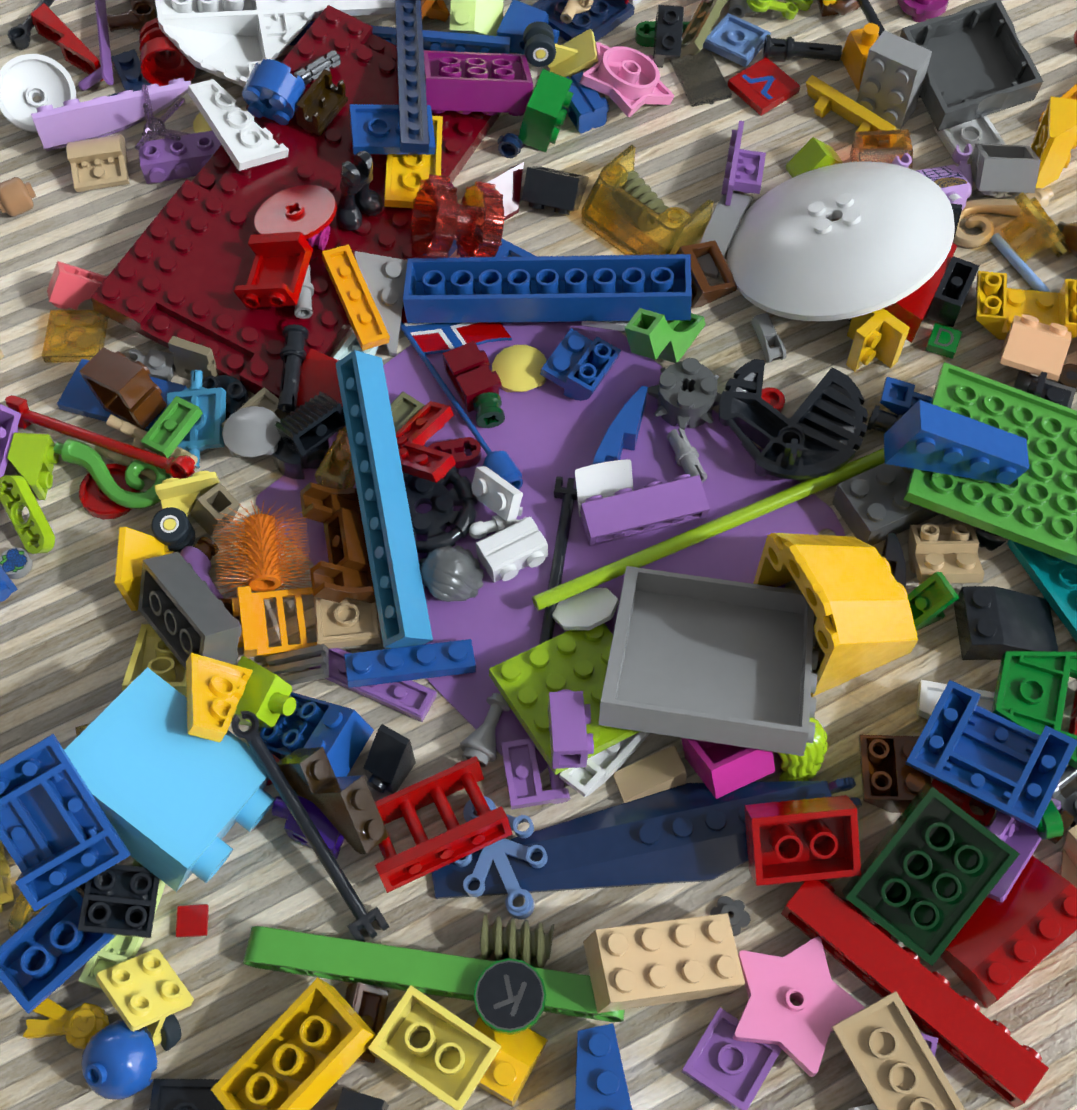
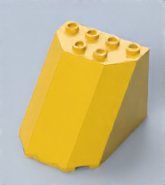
[753,533,918,697]

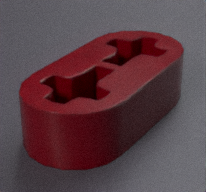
[428,437,482,469]

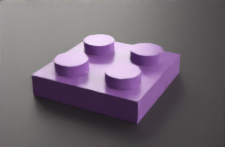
[681,1007,782,1110]

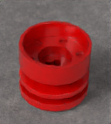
[139,18,196,87]

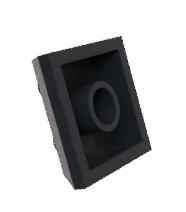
[521,166,589,215]

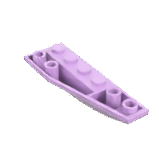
[31,78,191,151]

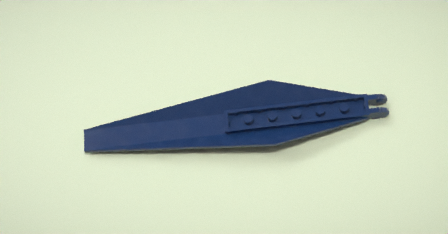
[432,777,862,899]

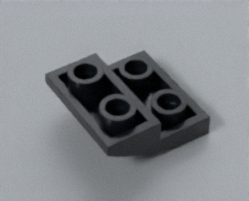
[78,864,159,938]

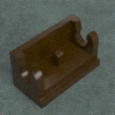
[296,69,348,136]

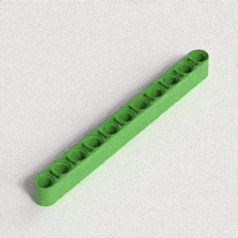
[243,926,625,1022]

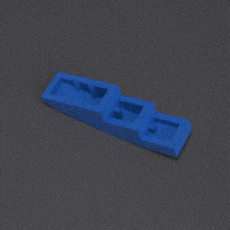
[592,386,648,465]

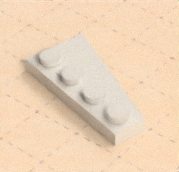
[188,79,289,171]

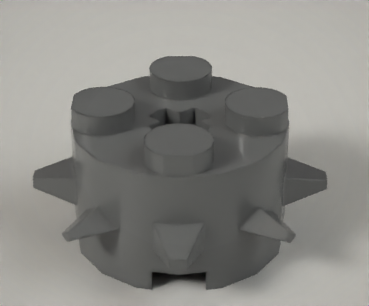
[647,358,722,430]

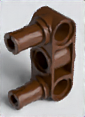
[107,0,157,32]

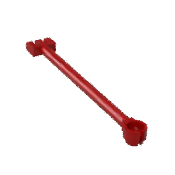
[5,395,196,479]

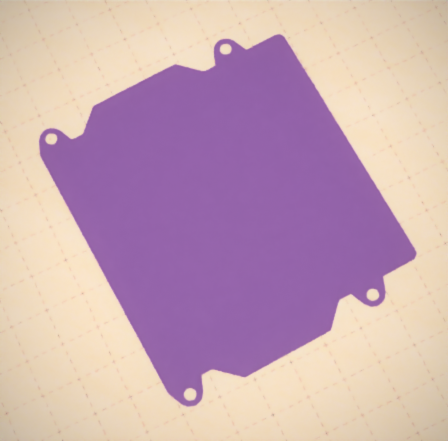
[256,321,845,773]

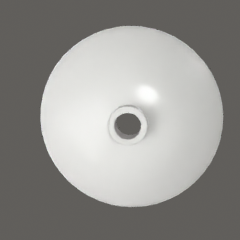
[0,54,76,133]

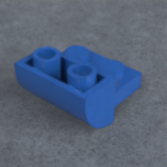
[540,328,622,401]

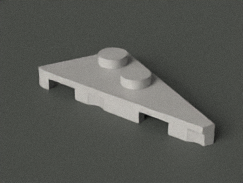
[354,251,408,357]

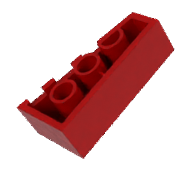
[884,243,957,343]

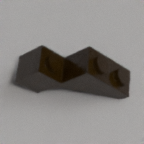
[277,747,389,854]

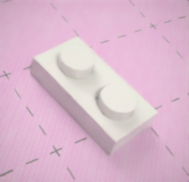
[472,466,523,522]

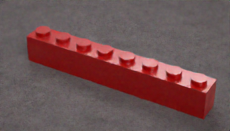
[781,879,1049,1108]

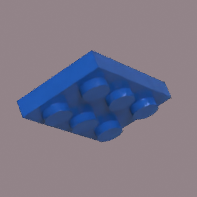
[349,104,436,154]

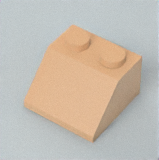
[1000,314,1071,381]

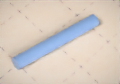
[990,233,1050,292]

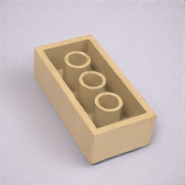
[583,913,745,1013]

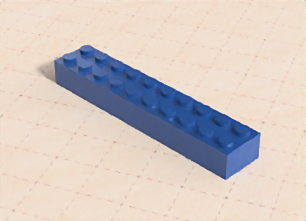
[403,254,692,323]

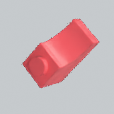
[47,261,107,310]

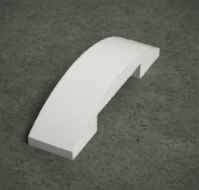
[559,731,650,797]

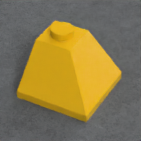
[115,527,174,611]
[474,1016,548,1107]

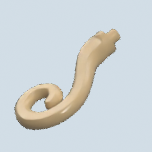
[953,188,1054,248]

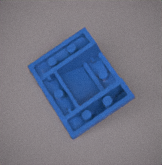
[906,680,1077,829]
[0,734,130,912]

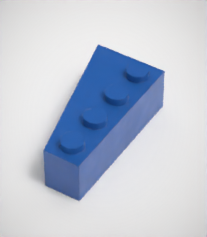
[884,399,1029,485]

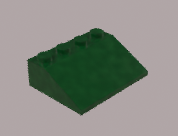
[842,783,1020,966]

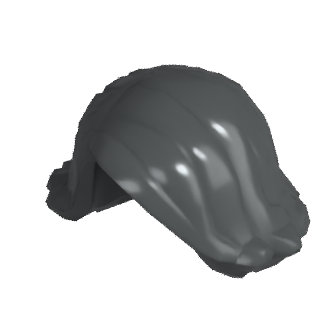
[419,545,484,602]

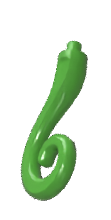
[54,439,171,509]

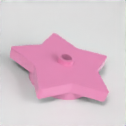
[580,42,675,117]
[732,937,865,1077]

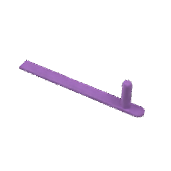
[78,0,114,91]

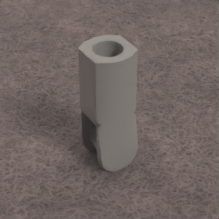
[751,313,786,363]

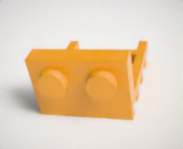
[231,586,317,658]

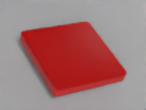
[176,904,209,938]

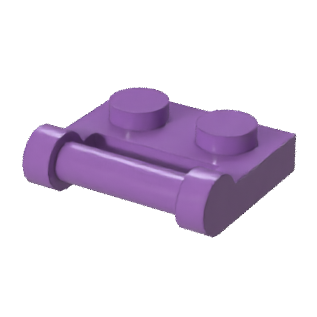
[501,738,570,810]

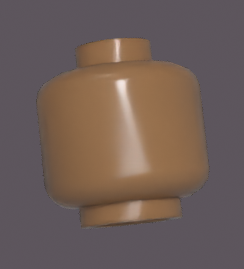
[0,177,37,217]

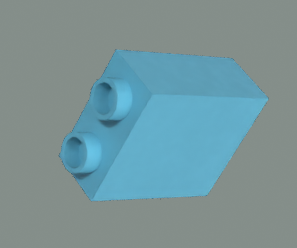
[64,667,276,892]

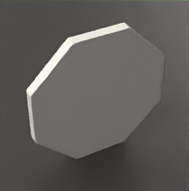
[552,588,619,630]

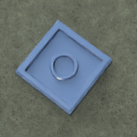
[703,13,771,67]

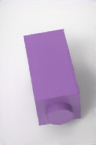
[548,689,594,769]

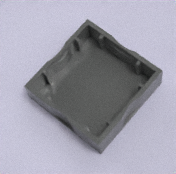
[900,0,1043,131]

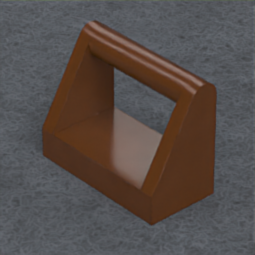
[676,241,737,309]

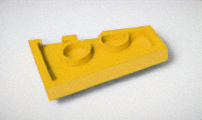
[186,653,253,742]

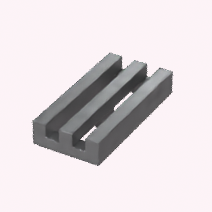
[266,644,329,685]

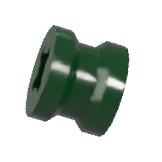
[473,392,505,428]

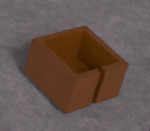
[79,347,167,430]

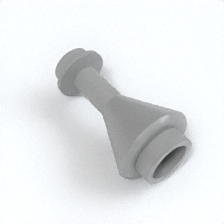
[460,693,511,767]

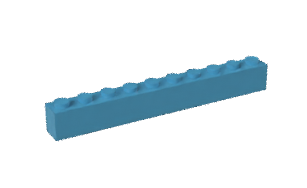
[336,350,433,648]

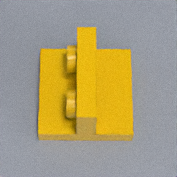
[846,308,910,372]

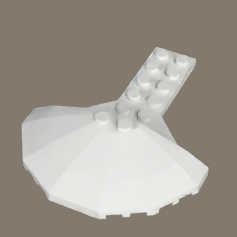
[155,0,395,87]

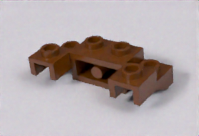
[300,482,376,603]

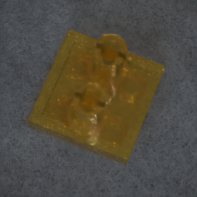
[1000,192,1067,263]

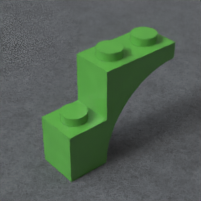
[624,308,706,363]

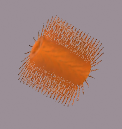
[212,500,311,602]

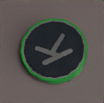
[474,958,546,1035]

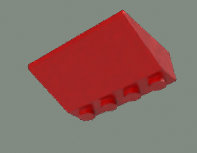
[940,855,1077,1008]

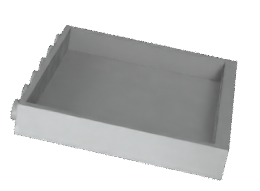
[598,566,818,756]

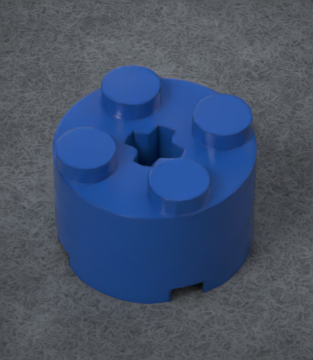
[242,59,305,125]

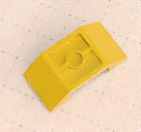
[976,271,1077,340]

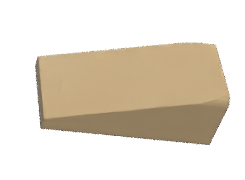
[613,746,686,803]

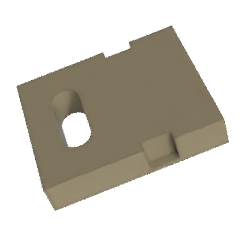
[168,336,219,381]

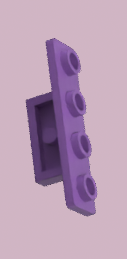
[721,120,766,206]
[986,798,1061,902]

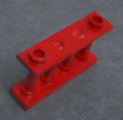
[375,756,512,893]

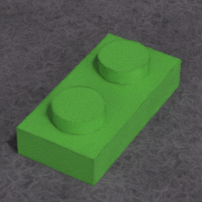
[141,396,203,458]

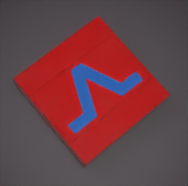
[727,57,800,116]

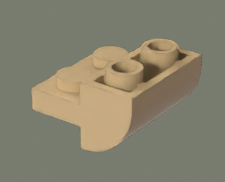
[66,134,130,192]
[908,523,985,584]

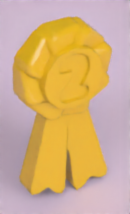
[23,998,109,1049]

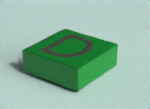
[925,323,962,359]

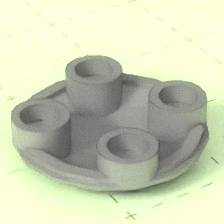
[222,406,281,458]

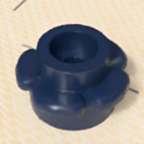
[498,133,523,158]

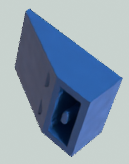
[259,692,374,777]

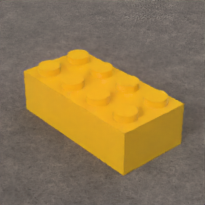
[211,977,377,1110]

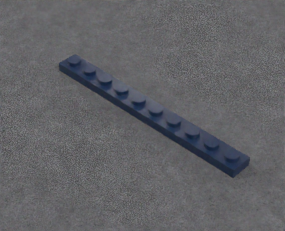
[395,0,429,154]

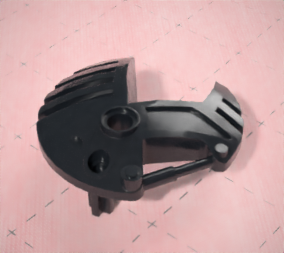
[719,359,868,480]

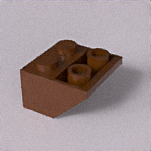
[859,735,932,813]

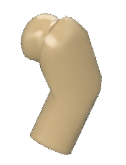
[560,0,593,24]

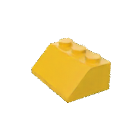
[1031,96,1077,189]

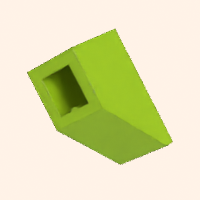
[7,432,59,500]

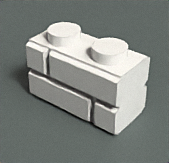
[476,516,548,583]

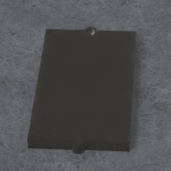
[668,48,732,107]

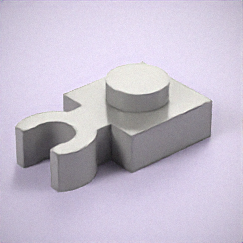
[129,349,176,382]

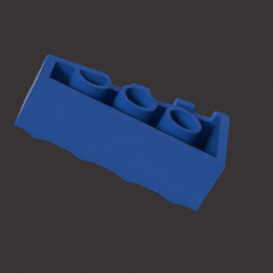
[575,1023,632,1110]

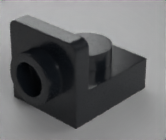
[1027,371,1072,407]

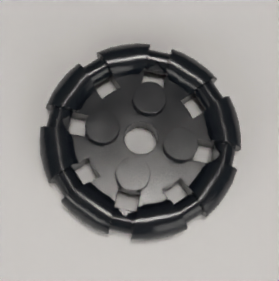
[403,467,478,553]

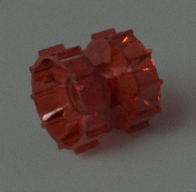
[410,174,506,258]

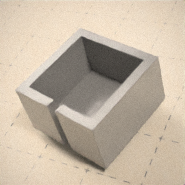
[971,144,1041,196]

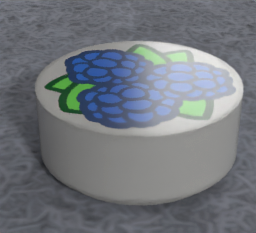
[0,547,32,579]

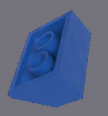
[0,888,116,1014]

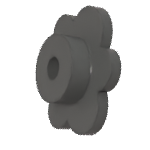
[710,896,751,936]

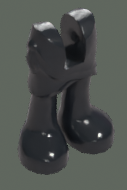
[336,151,383,230]

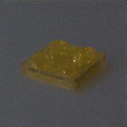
[42,310,109,363]

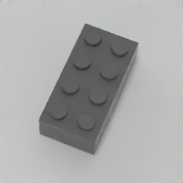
[832,463,940,546]
[138,552,242,670]

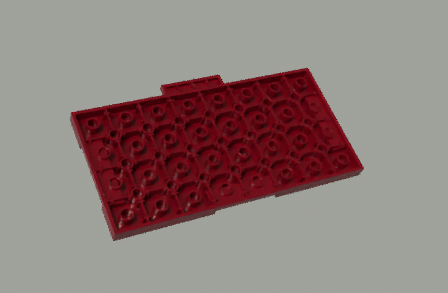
[91,5,501,398]

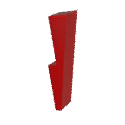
[30,3,104,82]

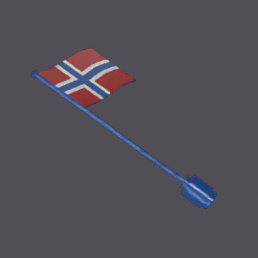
[400,306,523,490]

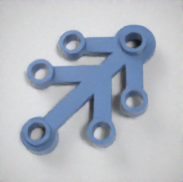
[454,796,548,919]

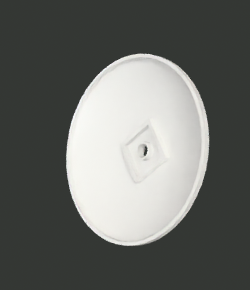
[727,162,955,321]

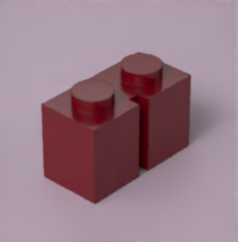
[443,341,502,413]

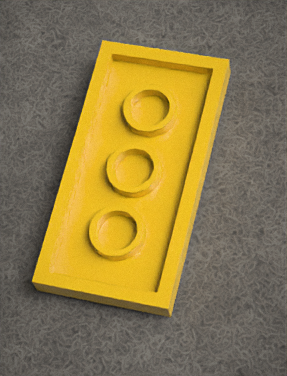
[384,116,443,210]

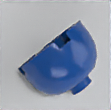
[81,1020,158,1100]

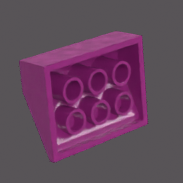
[424,50,533,116]

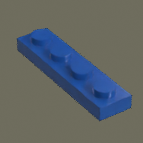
[344,639,476,688]

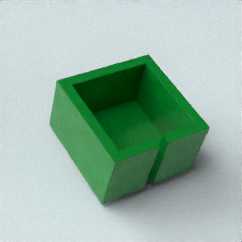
[518,69,574,153]

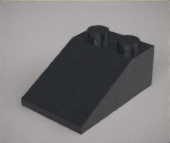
[953,586,1058,660]

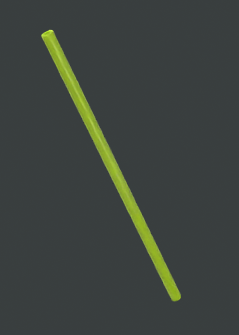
[532,448,885,611]

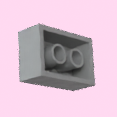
[856,30,932,130]

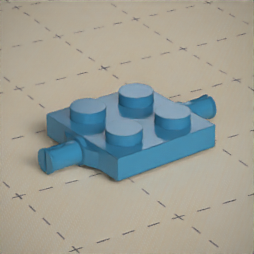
[167,370,226,469]

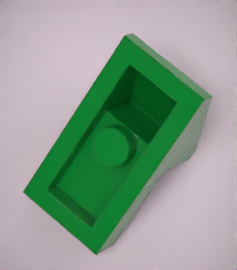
[908,572,959,631]

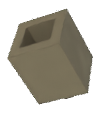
[190,483,241,536]

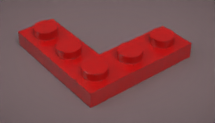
[396,401,456,483]

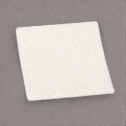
[575,459,633,517]

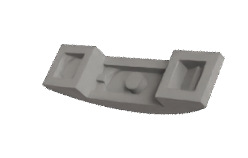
[697,191,753,279]

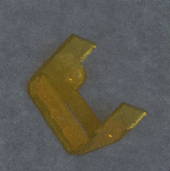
[581,144,713,255]

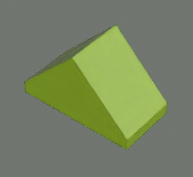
[785,137,844,178]

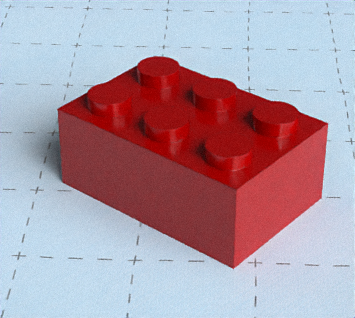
[744,795,861,886]

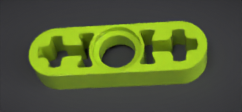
[0,475,55,554]

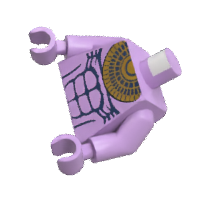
[892,144,973,210]

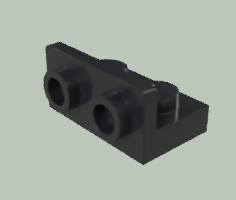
[653,5,684,67]

